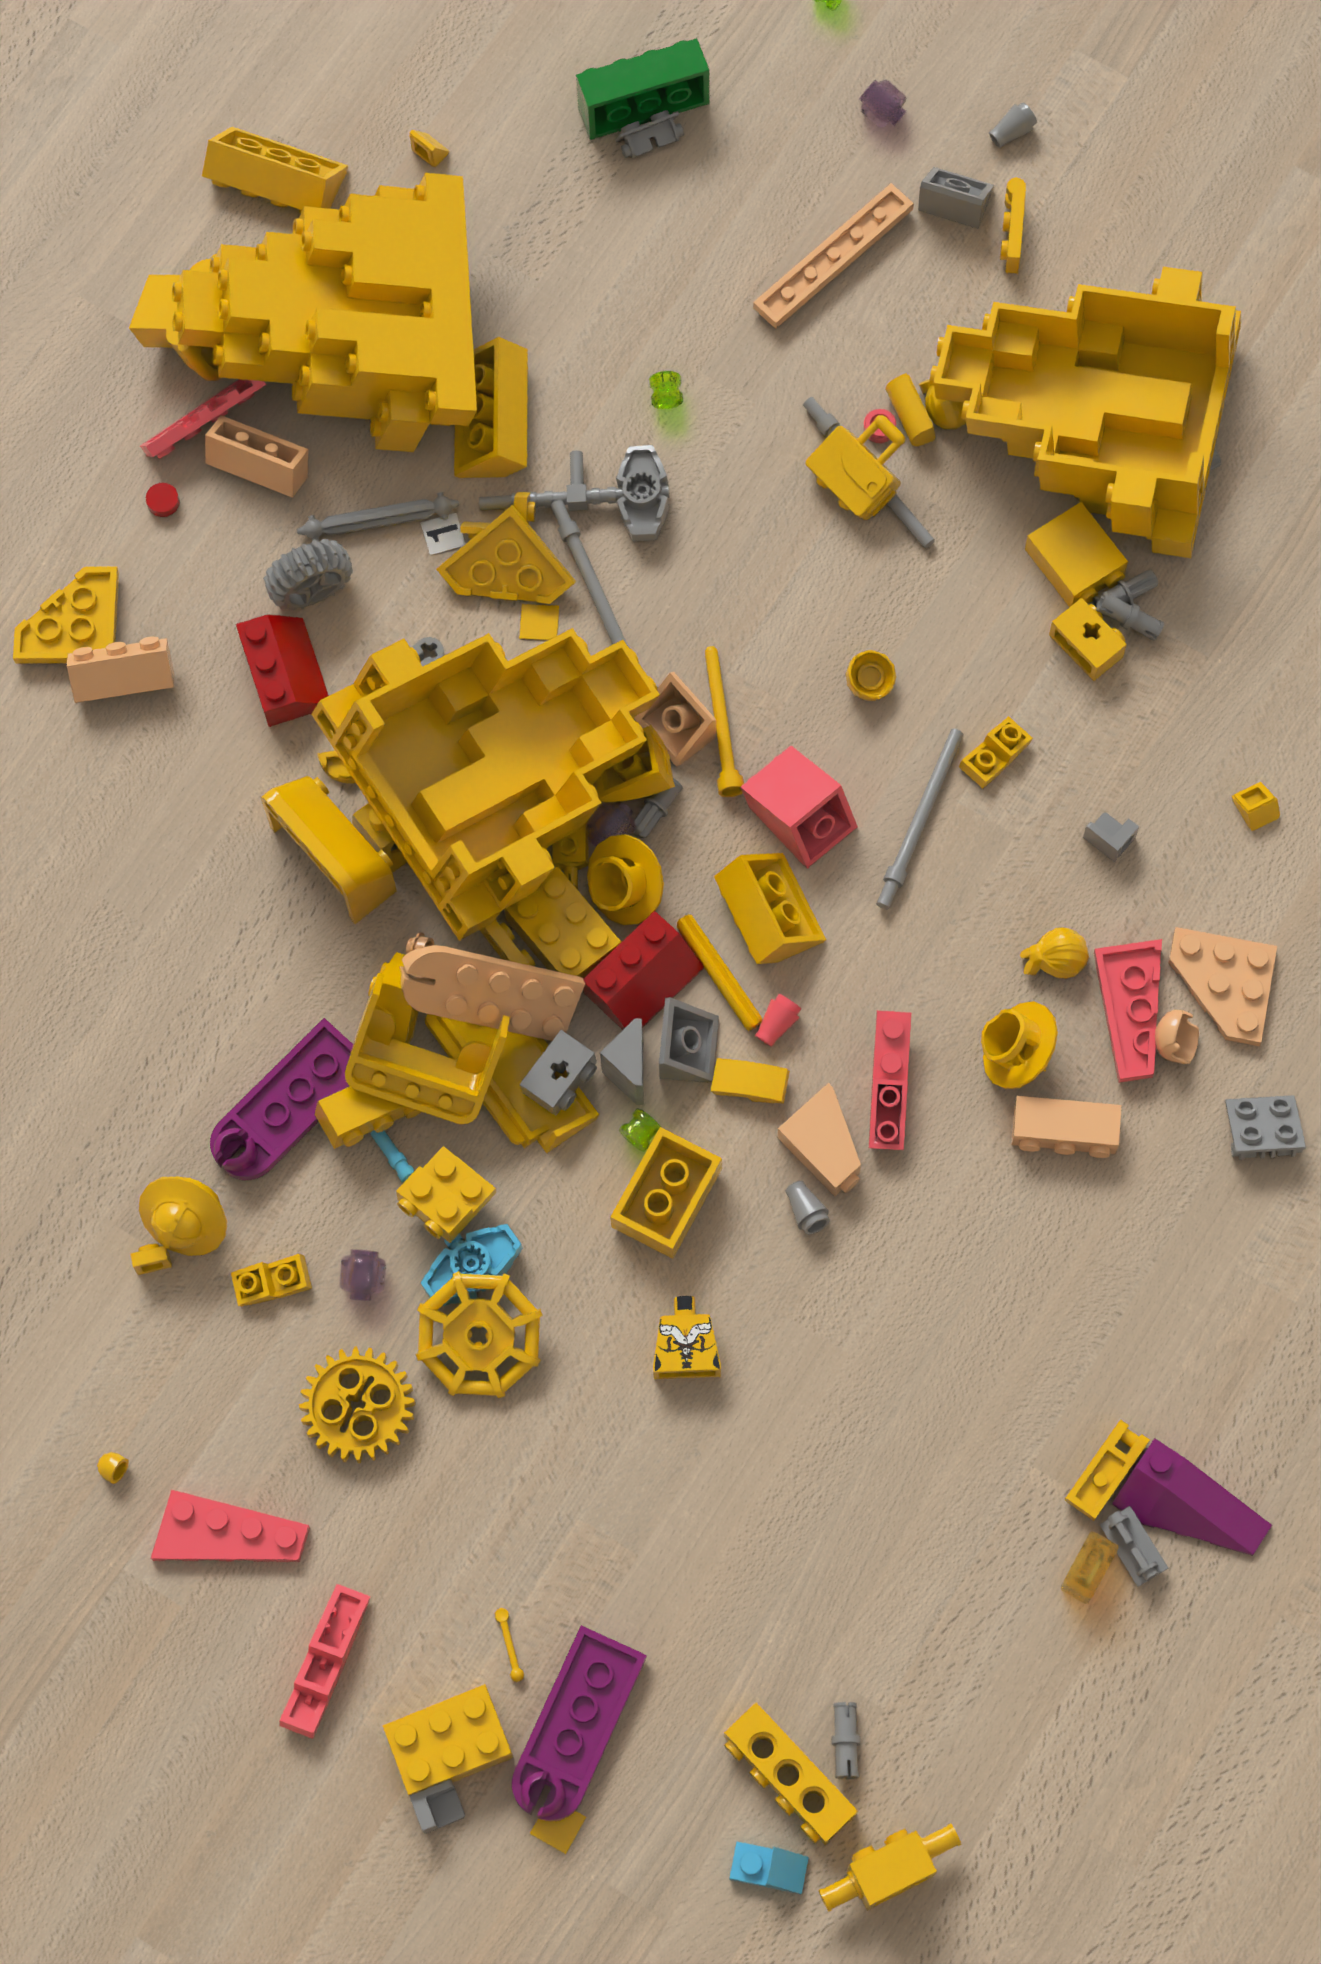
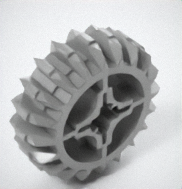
[263,539,353,611]

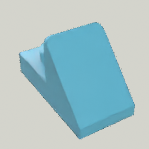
[729,1841,809,1895]

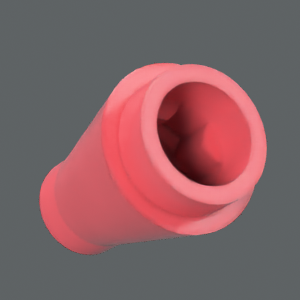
[755,994,801,1047]

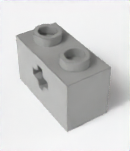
[520,1030,597,1116]

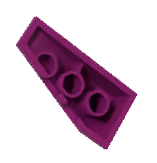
[1112,1438,1272,1556]

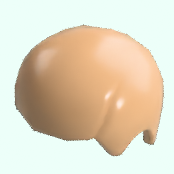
[1155,1009,1199,1064]

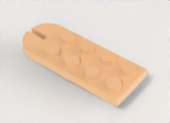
[399,945,585,1041]

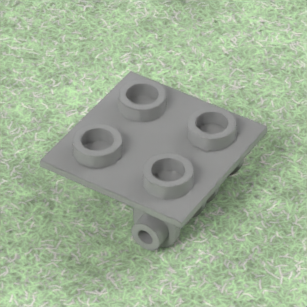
[1225,1095,1306,1160]

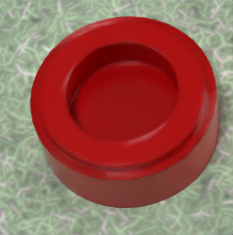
[146,483,180,517]

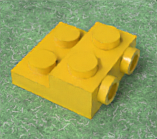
[396,1146,496,1243]

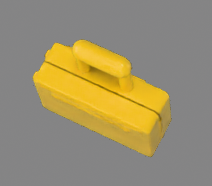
[805,415,905,520]

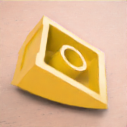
[593,725,676,802]

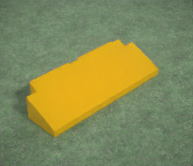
[424,1014,599,1154]

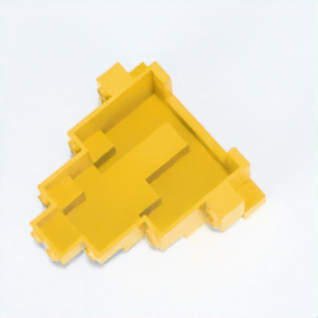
[172,172,477,452]
[930,266,1241,558]
[311,628,660,941]

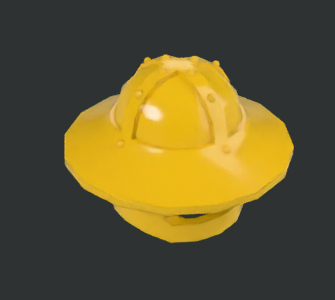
[587,834,664,925]
[981,1001,1058,1089]
[139,1176,227,1256]

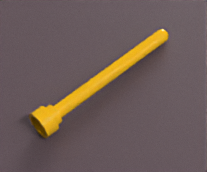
[705,646,744,797]

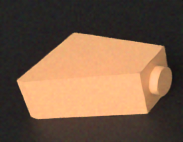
[777,1083,861,1197]

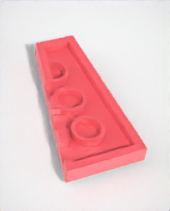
[140,379,267,459]
[1093,939,1162,1083]
[151,1490,310,1562]

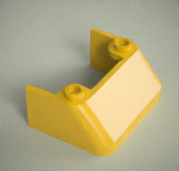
[261,776,397,924]
[345,973,510,1124]

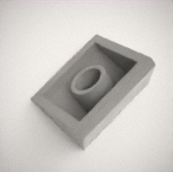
[918,167,994,229]
[659,997,719,1083]
[600,1018,644,1105]

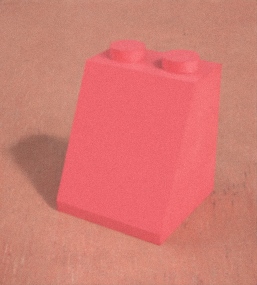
[741,746,858,868]

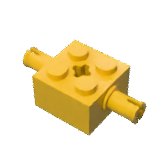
[818,1823,961,1912]

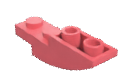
[869,1010,912,1150]

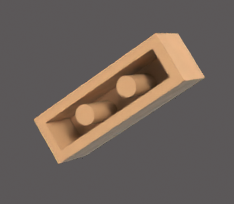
[205,415,308,498]
[67,637,174,703]
[1011,1096,1121,1158]

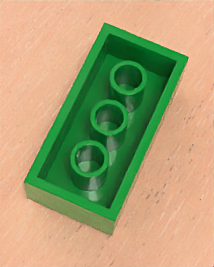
[576,38,710,140]

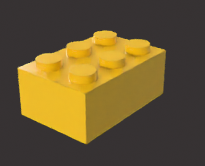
[504,866,621,979]
[610,1127,722,1259]
[382,1684,514,1796]

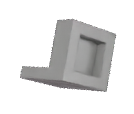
[1083,813,1139,862]
[409,1779,465,1834]

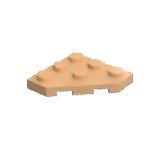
[1169,927,1277,1046]

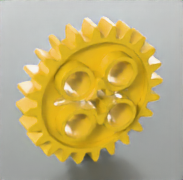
[299,1346,415,1463]

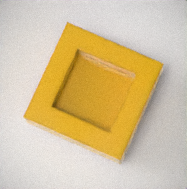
[130,1244,172,1275]

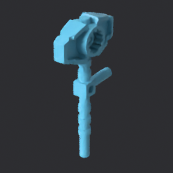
[370,1130,523,1306]

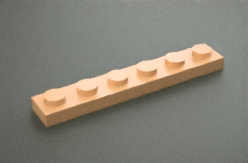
[753,183,914,329]

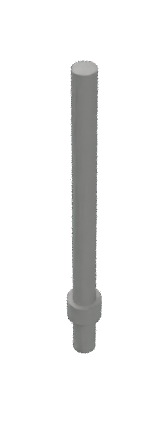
[803,397,935,549]
[551,500,628,646]
[876,729,964,910]

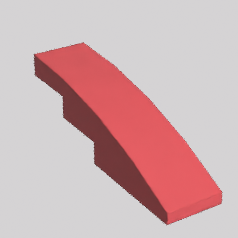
[279,1584,370,1739]

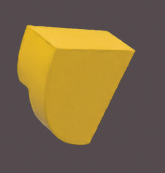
[317,751,356,784]

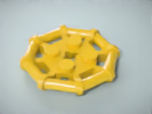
[415,1271,543,1399]

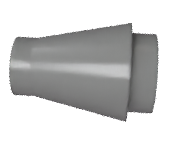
[989,102,1038,148]
[785,1181,830,1235]

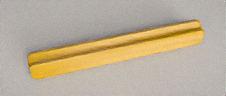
[677,914,762,1031]

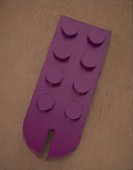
[210,1018,353,1181]
[512,1625,647,1822]

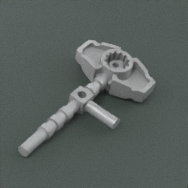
[479,445,670,542]

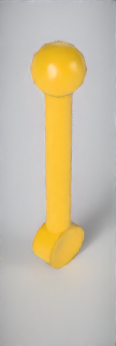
[495,1608,524,1682]

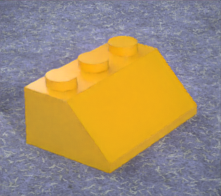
[714,853,826,964]

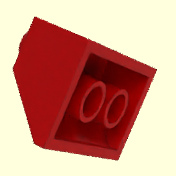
[236,614,329,727]
[583,911,704,1030]

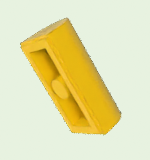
[885,373,936,446]

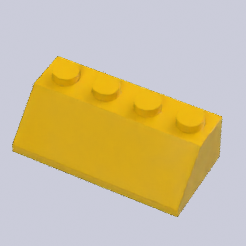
[202,127,348,213]
[454,337,528,478]

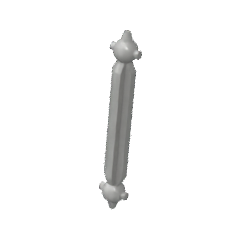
[297,492,459,541]

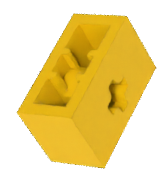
[1049,598,1127,681]

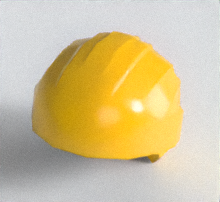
[919,379,966,430]
[1020,927,1089,979]

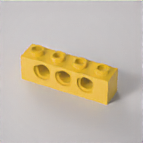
[724,1702,858,1845]

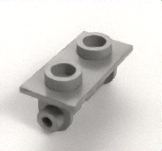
[615,110,684,159]
[1100,1506,1168,1587]

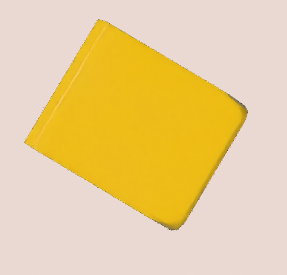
[409,129,449,167]
[1231,782,1280,831]

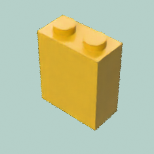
[1025,502,1128,607]

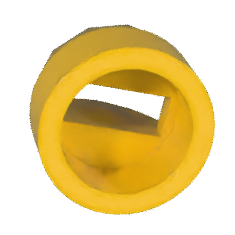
[97,1452,129,1484]

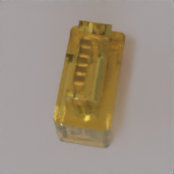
[1060,1531,1119,1604]

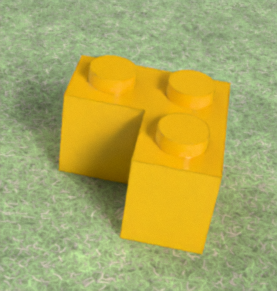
[368,952,419,1044]

